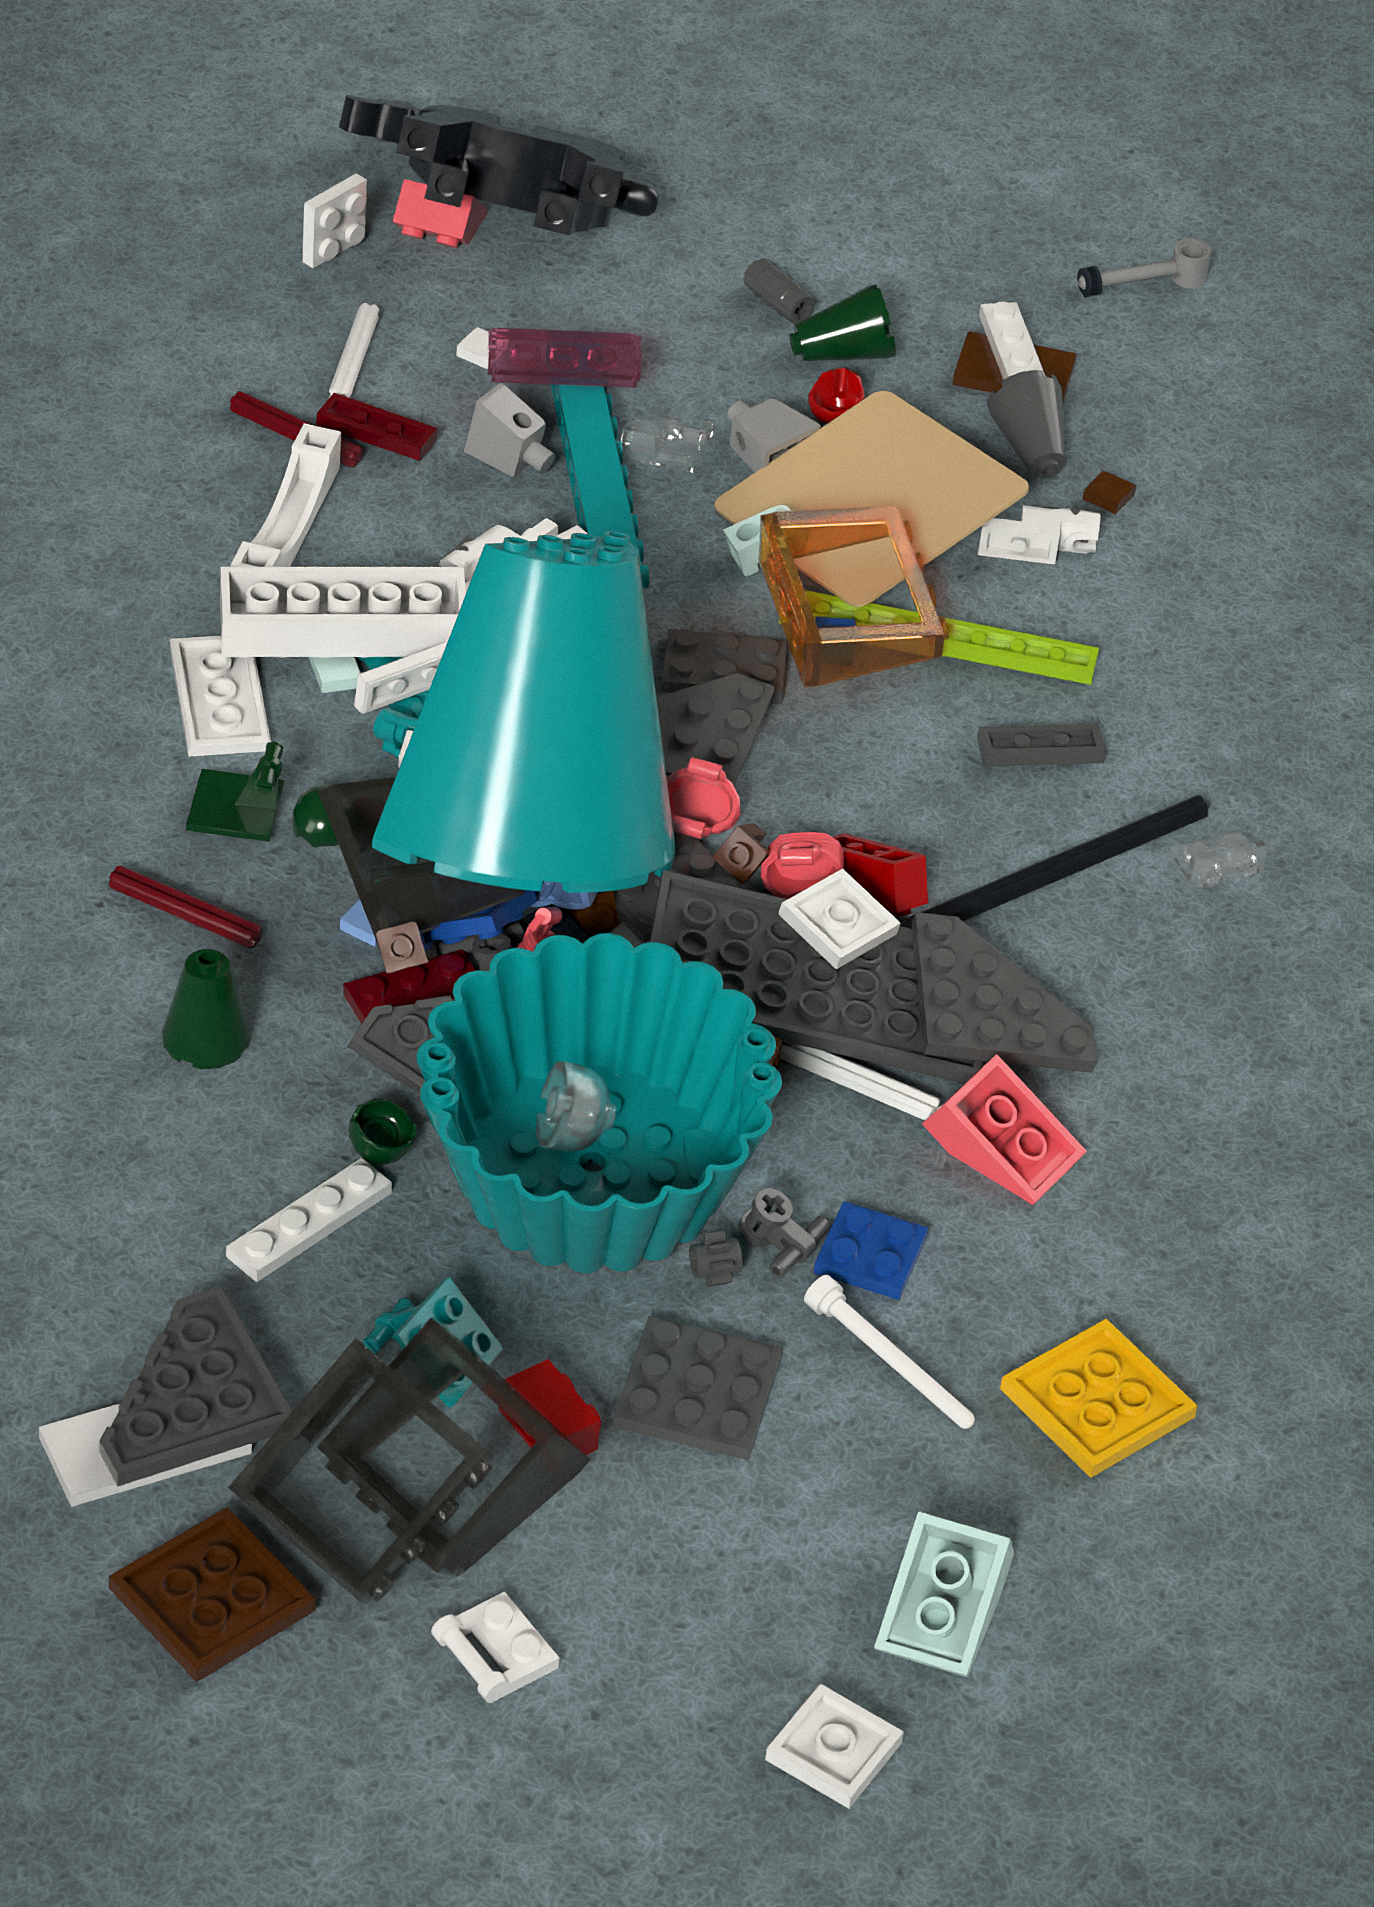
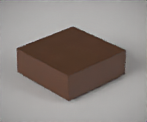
[1083,470,1136,515]

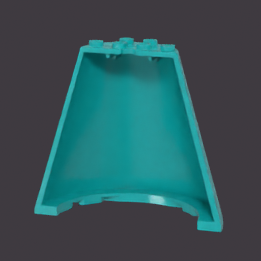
[372,531,675,893]

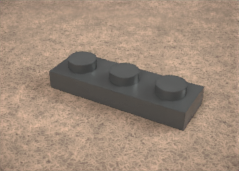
[977,724,1106,767]

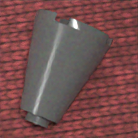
[987,370,1066,478]

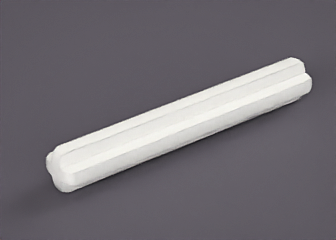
[329,303,379,398]
[781,1041,941,1120]

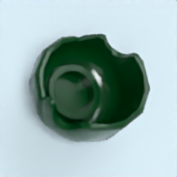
[292,785,357,848]
[348,1099,417,1165]

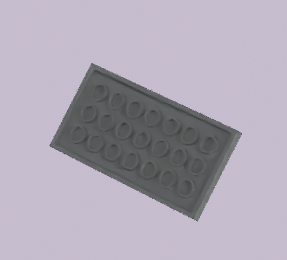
[649,870,983,1084]

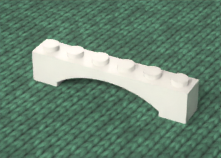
[230,424,341,567]

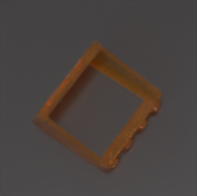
[758,506,949,688]

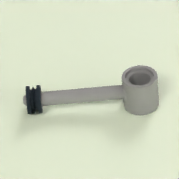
[1077,238,1211,297]

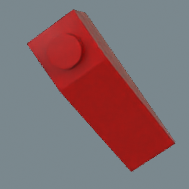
[831,833,928,916]

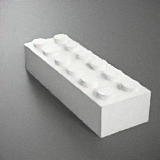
[220,567,466,658]

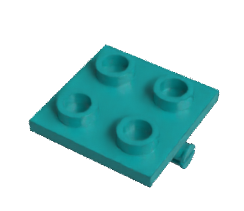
[363,1277,503,1407]

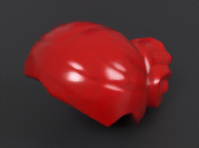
[808,367,865,424]

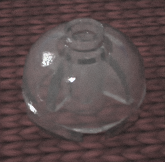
[536,1061,616,1152]

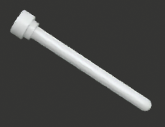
[804,1275,975,1429]

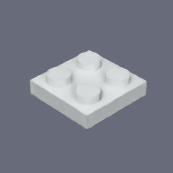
[302,173,367,268]
[778,868,901,969]
[765,1684,904,1809]

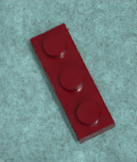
[316,393,437,461]

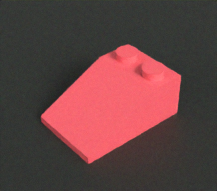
[922,1054,1087,1205]

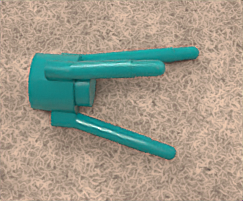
[373,708,418,759]

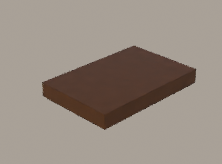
[952,331,1077,403]

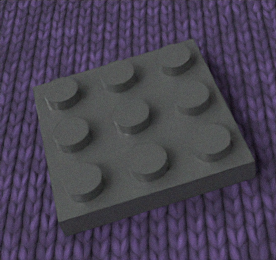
[613,833,747,943]
[613,1316,783,1460]

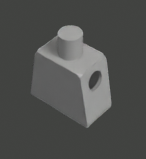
[464,382,555,477]
[727,399,820,472]

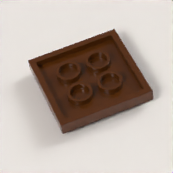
[109,1507,316,1682]

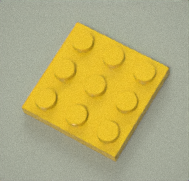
[1000,1319,1198,1478]

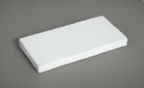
[170,636,271,757]
[39,1404,252,1507]

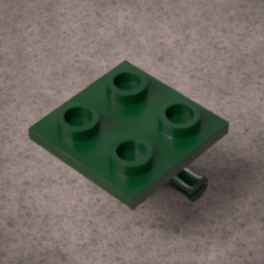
[186,741,284,842]

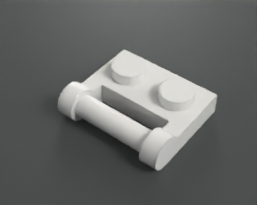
[431,1592,559,1703]

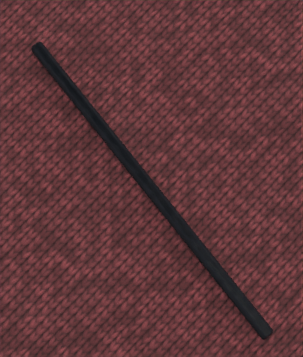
[899,795,1210,929]

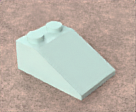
[874,1512,1014,1678]

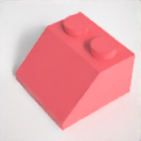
[393,179,488,248]

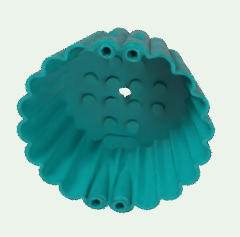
[416,933,782,1273]

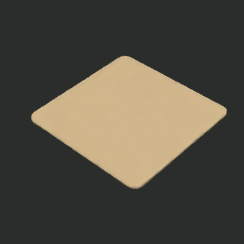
[714,391,1029,607]

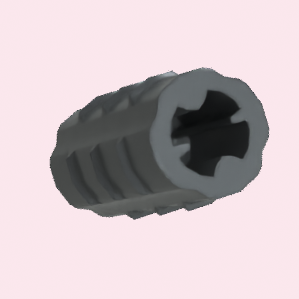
[743,258,815,324]

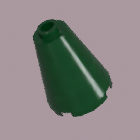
[789,284,896,361]
[162,949,250,1069]

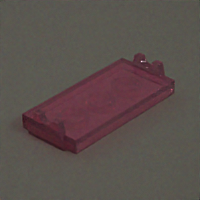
[487,328,642,388]

